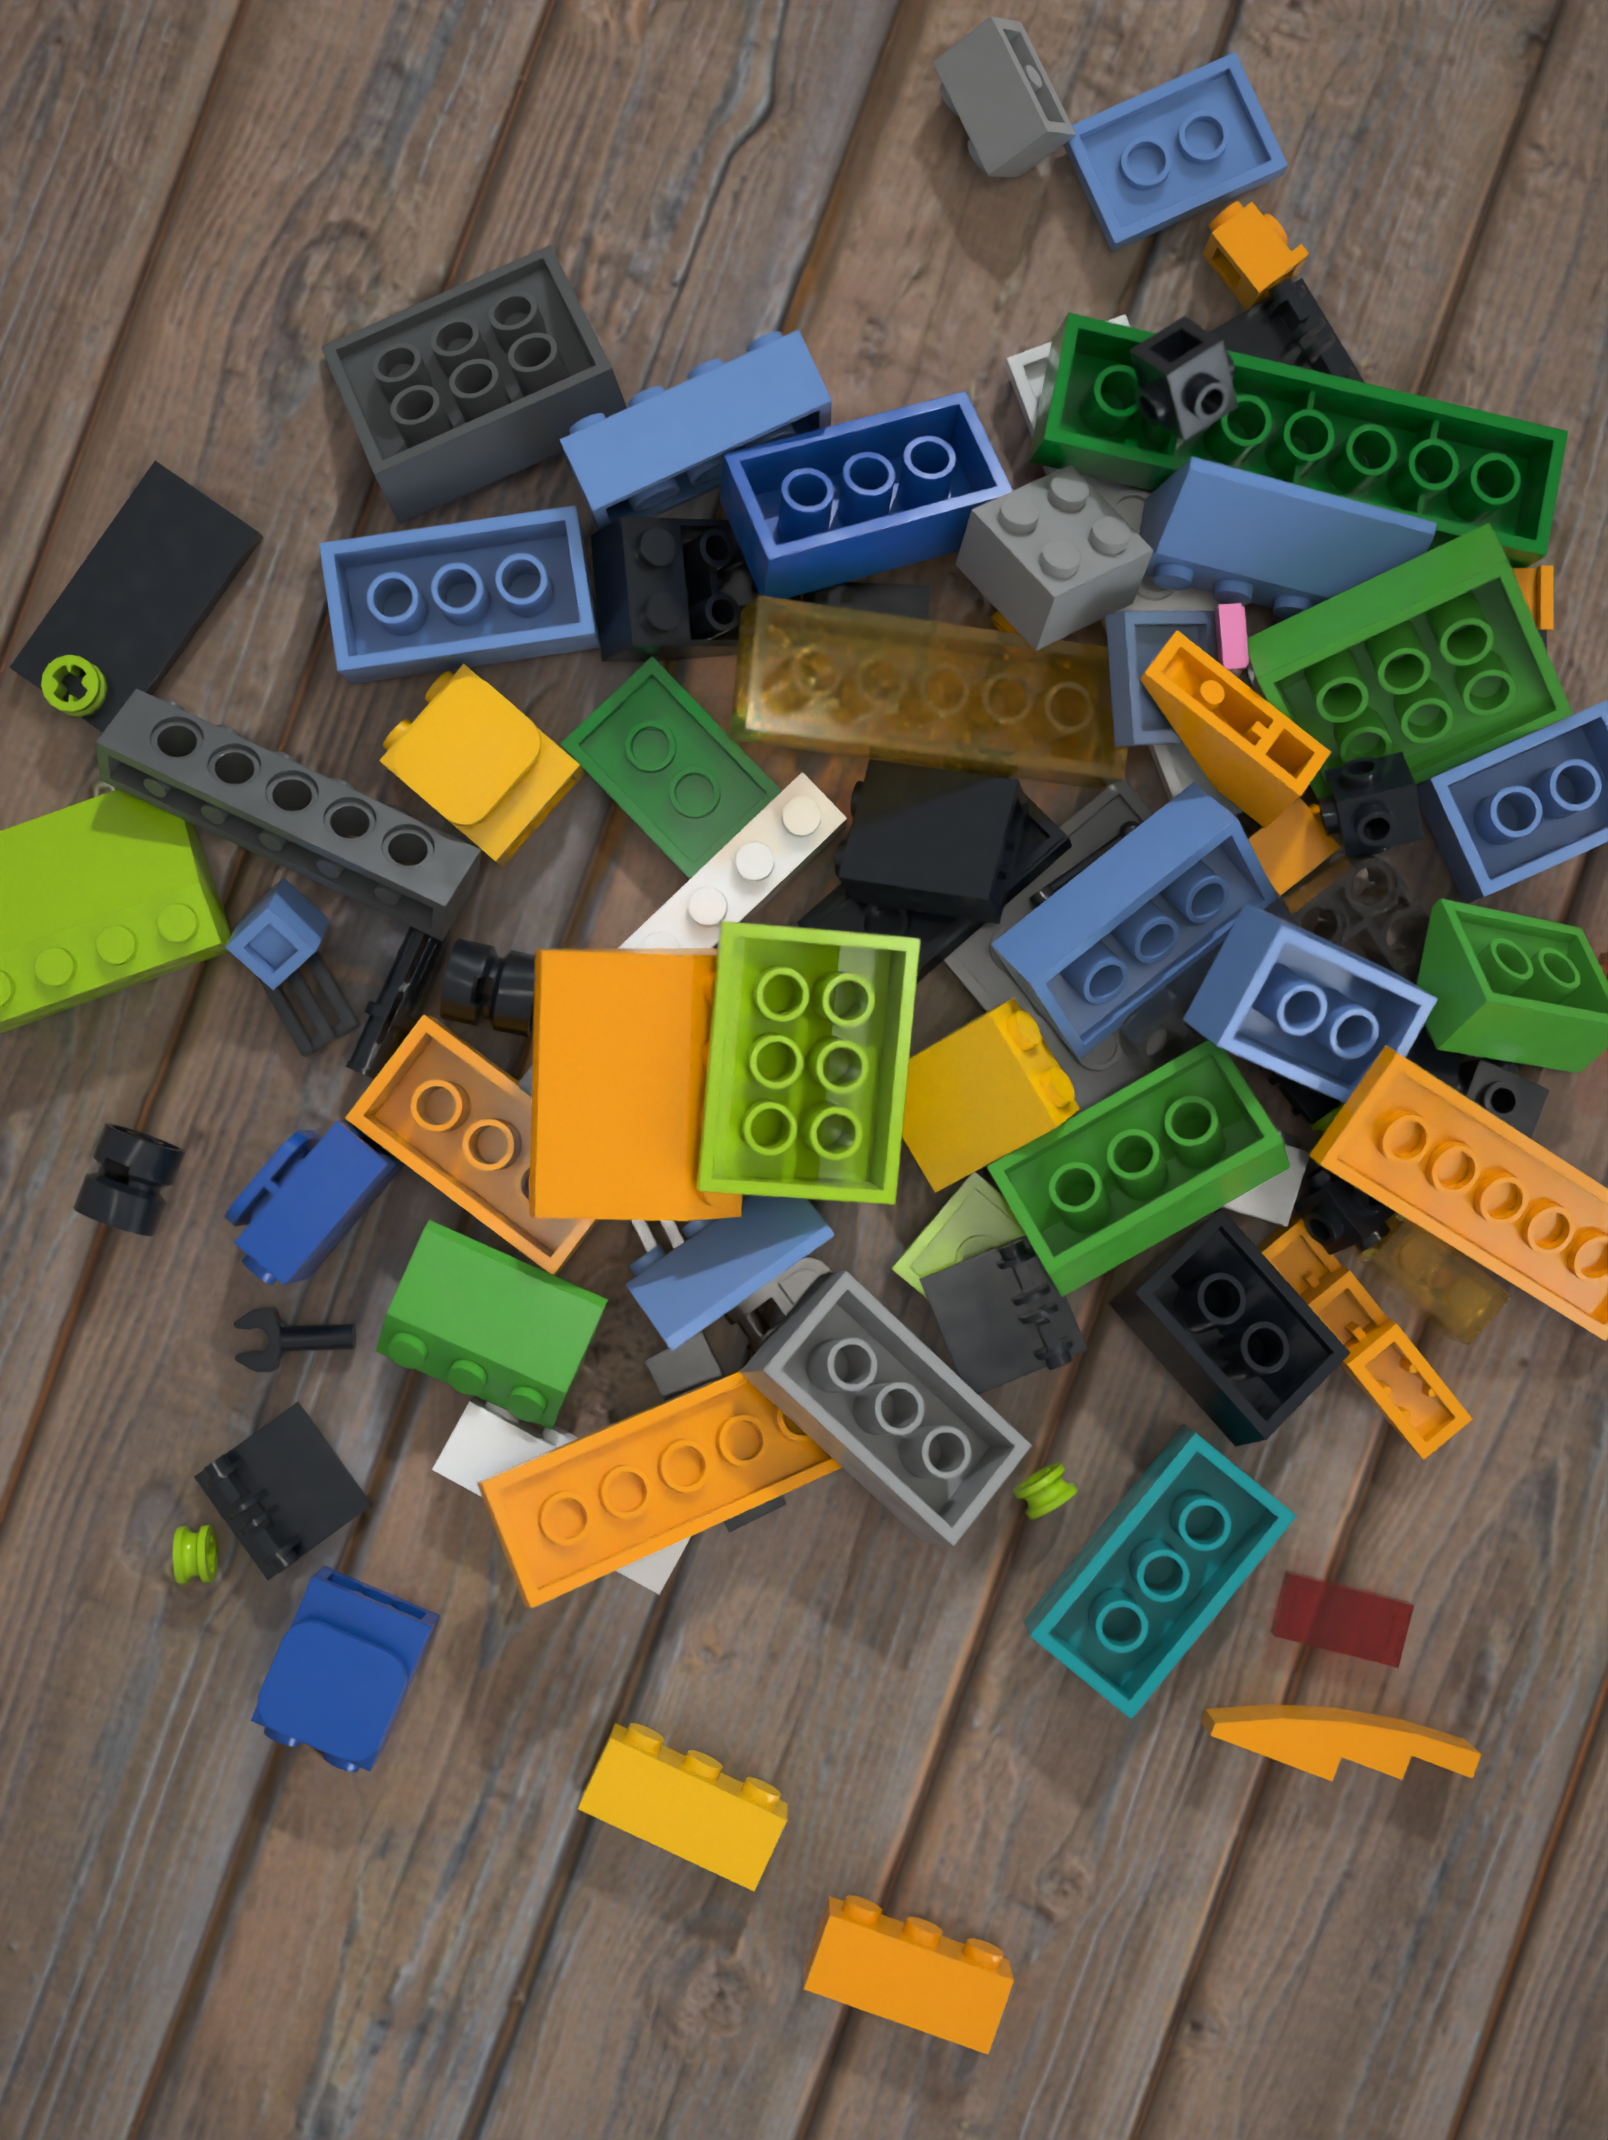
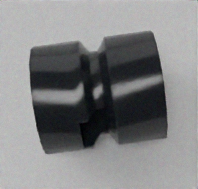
[440,938,535,1038]
[73,1123,185,1236]

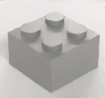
[955,465,1153,651]

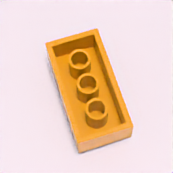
[345,1014,600,1275]

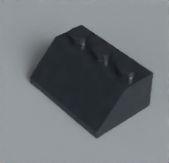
[1108,1208,1351,1447]

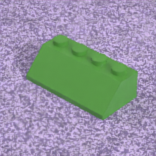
[987,1040,1291,1297]

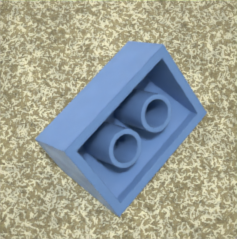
[625,1194,835,1351]

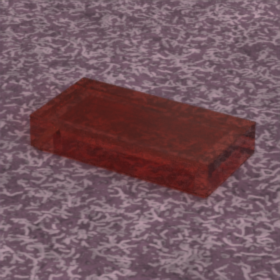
[1271,1570,1414,1668]

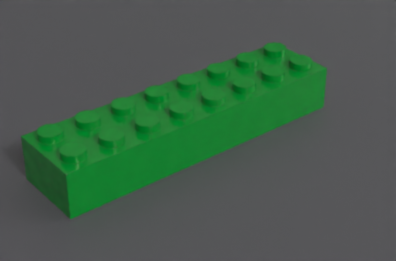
[1028,312,1568,568]

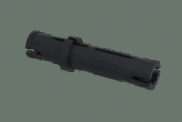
[345,926,451,1079]

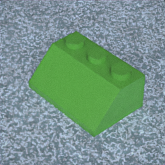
[1417,898,1608,1073]
[376,1220,608,1430]

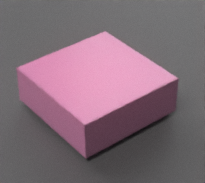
[1214,603,1249,678]

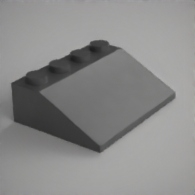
[321,245,627,524]

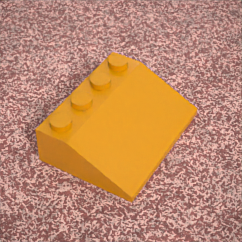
[529,948,742,1221]

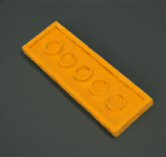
[1309,1045,1608,1341]
[476,1367,842,1608]

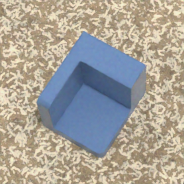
[225,877,329,991]

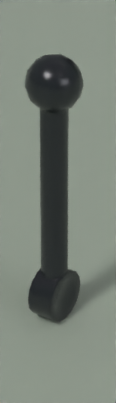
[1029,821,1140,908]

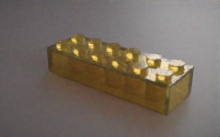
[729,596,1128,789]

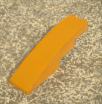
[1256,1214,1473,1460]
[1201,1704,1481,1782]

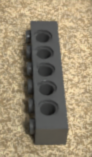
[95,688,481,941]

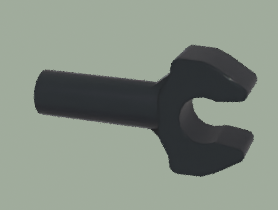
[234,1307,356,1372]

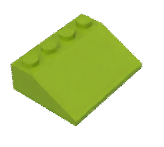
[0,789,232,1033]
[696,921,920,1204]

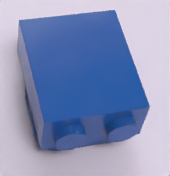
[224,1121,405,1285]
[251,1566,440,1772]

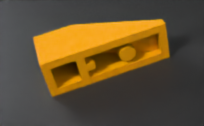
[1139,630,1331,828]

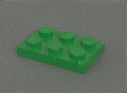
[560,656,782,880]

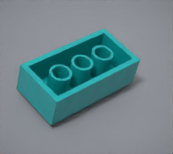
[1023,1424,1297,1719]

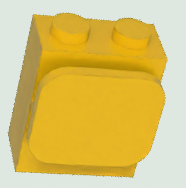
[379,664,586,868]
[902,997,1080,1193]

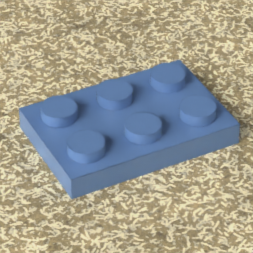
[1063,51,1288,252]

